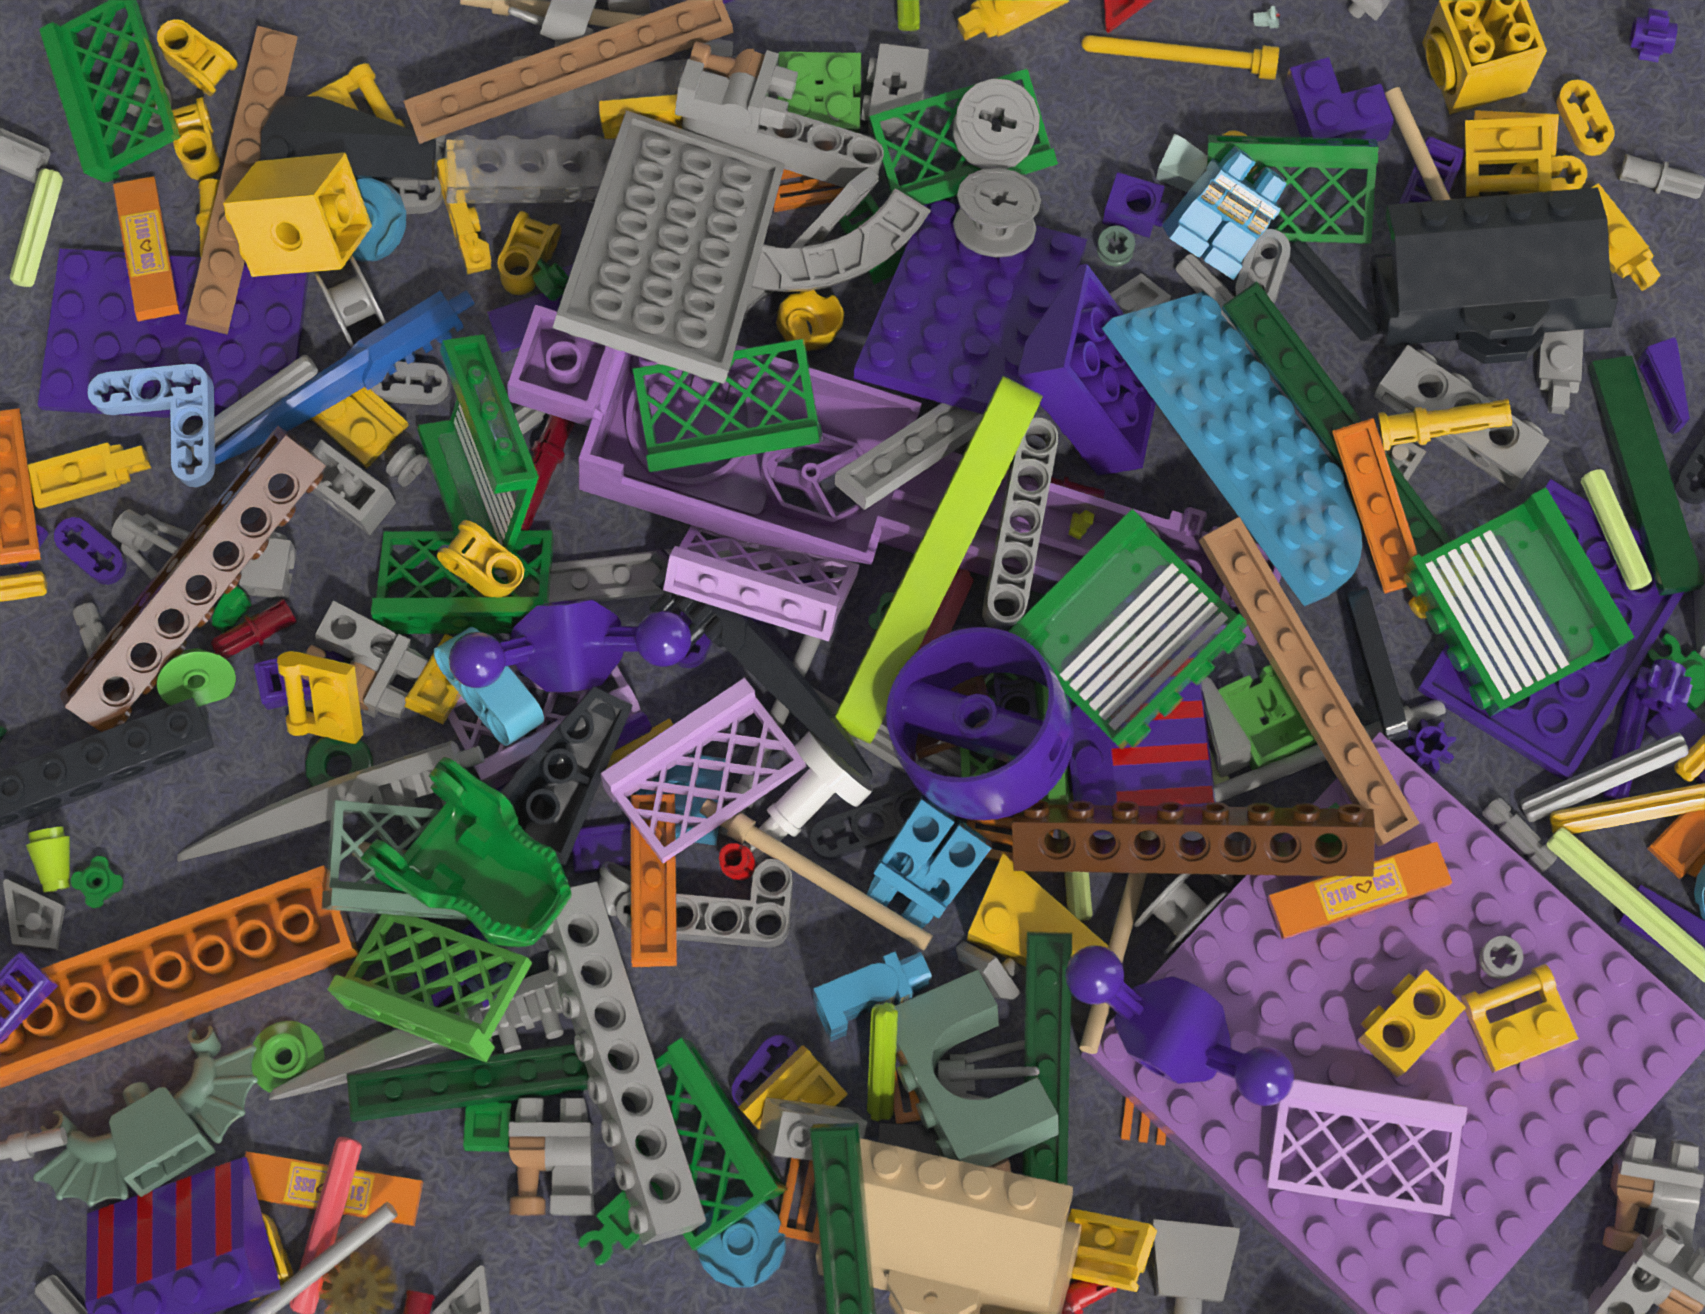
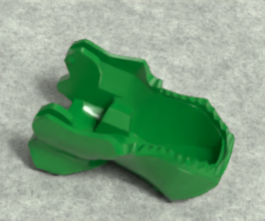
[361,757,572,947]

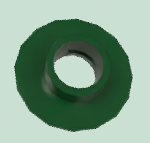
[305,737,374,787]

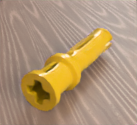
[1378,398,1512,451]

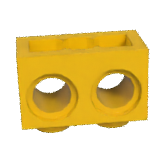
[1358,970,1467,1078]

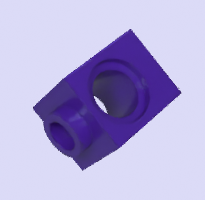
[1102,172,1169,238]

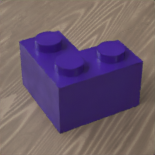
[1284,57,1394,142]

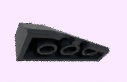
[500,687,633,866]

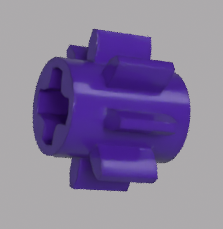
[1629,8,1678,63]
[1635,659,1692,713]
[1402,719,1457,775]

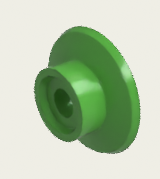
[157,648,236,706]
[252,1021,324,1093]

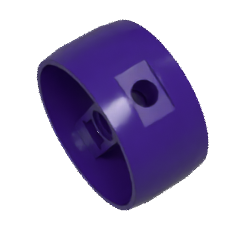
[886,627,1074,820]

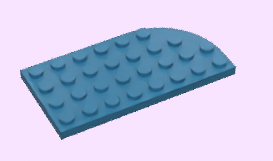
[1102,291,1362,607]

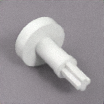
[743,731,873,863]

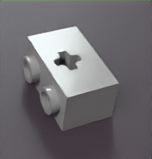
[861,43,929,141]
[311,440,396,535]

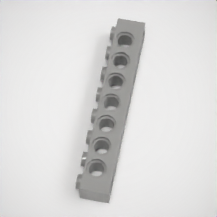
[543,882,706,1245]

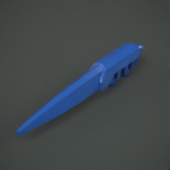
[201,290,475,465]

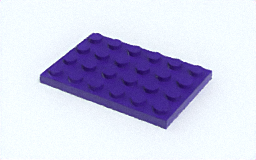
[854,200,1087,414]
[38,249,309,423]
[1417,479,1684,781]

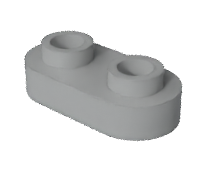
[1235,229,1290,303]

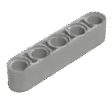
[682,111,884,188]
[982,418,1058,632]

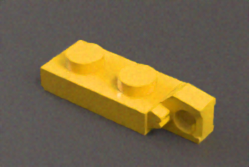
[957,0,1069,41]
[437,157,491,275]
[1592,183,1660,291]
[28,442,151,509]

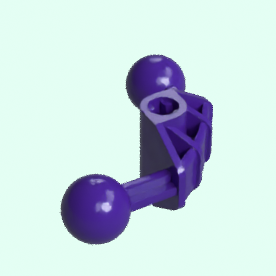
[449,600,691,692]
[1065,946,1294,1106]

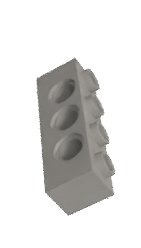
[1374,345,1550,491]

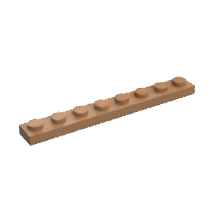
[404,0,733,144]
[186,26,298,335]
[1199,517,1420,847]

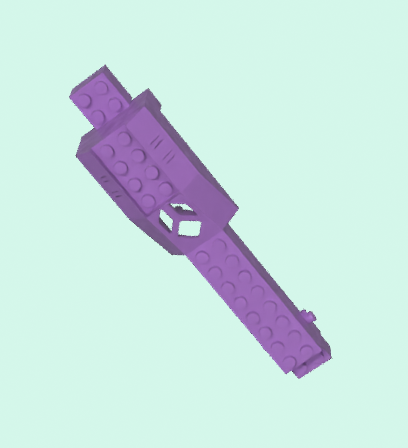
[507,305,1281,646]

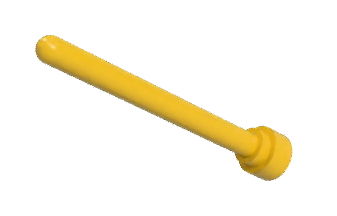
[1082,35,1279,80]

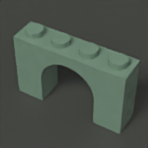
[894,970,1059,1167]

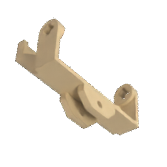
[816,1138,1081,1314]

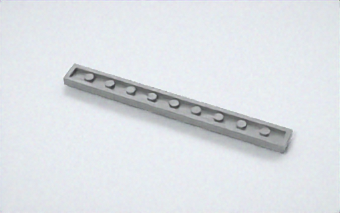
[835,273,1171,510]

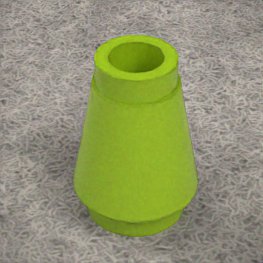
[26,826,70,893]

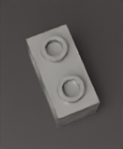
[757,1098,867,1160]

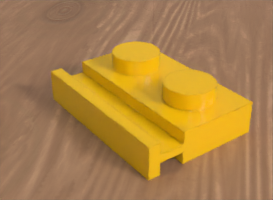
[599,95,683,139]
[311,387,409,469]
[738,1045,847,1130]
[1067,1208,1157,1292]

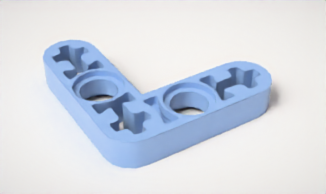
[87,364,215,487]

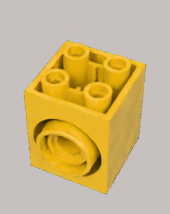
[1422,0,1547,114]
[223,153,372,277]

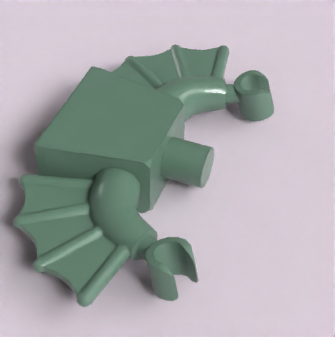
[33,1026,258,1207]

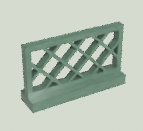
[321,800,470,921]

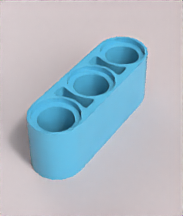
[434,627,544,746]

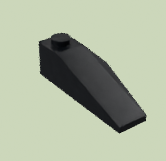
[260,96,436,180]

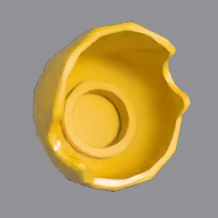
[776,290,845,351]

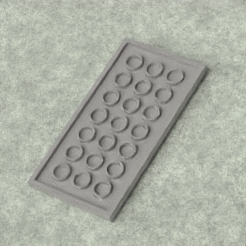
[553,110,785,384]

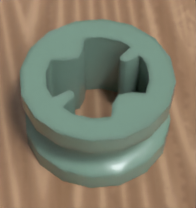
[1097,226,1135,267]

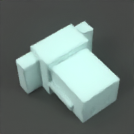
[1254,6,1281,28]

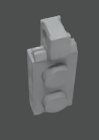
[1537,330,1584,414]

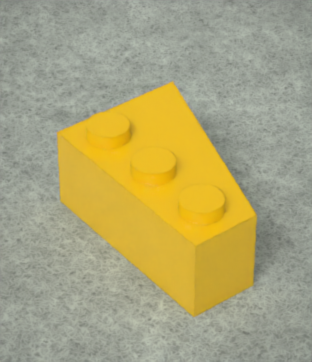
[967,853,1108,967]

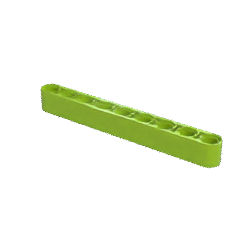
[835,376,1043,744]

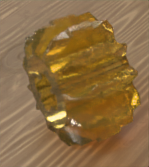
[319,1252,398,1314]

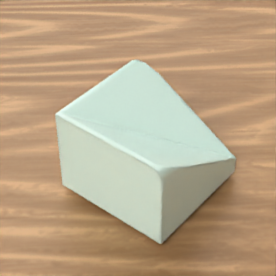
[1156,134,1207,192]

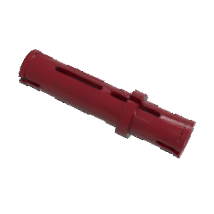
[505,414,576,531]

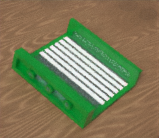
[417,334,539,554]
[1403,487,1634,717]
[1008,509,1248,750]

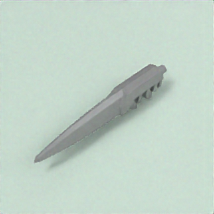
[177,741,484,862]
[269,970,585,1100]

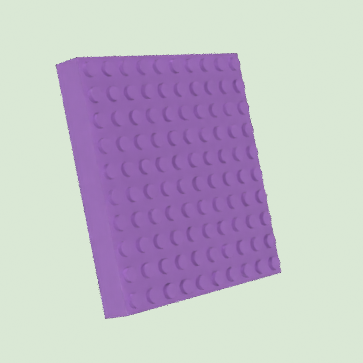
[1081,732,1705,1314]

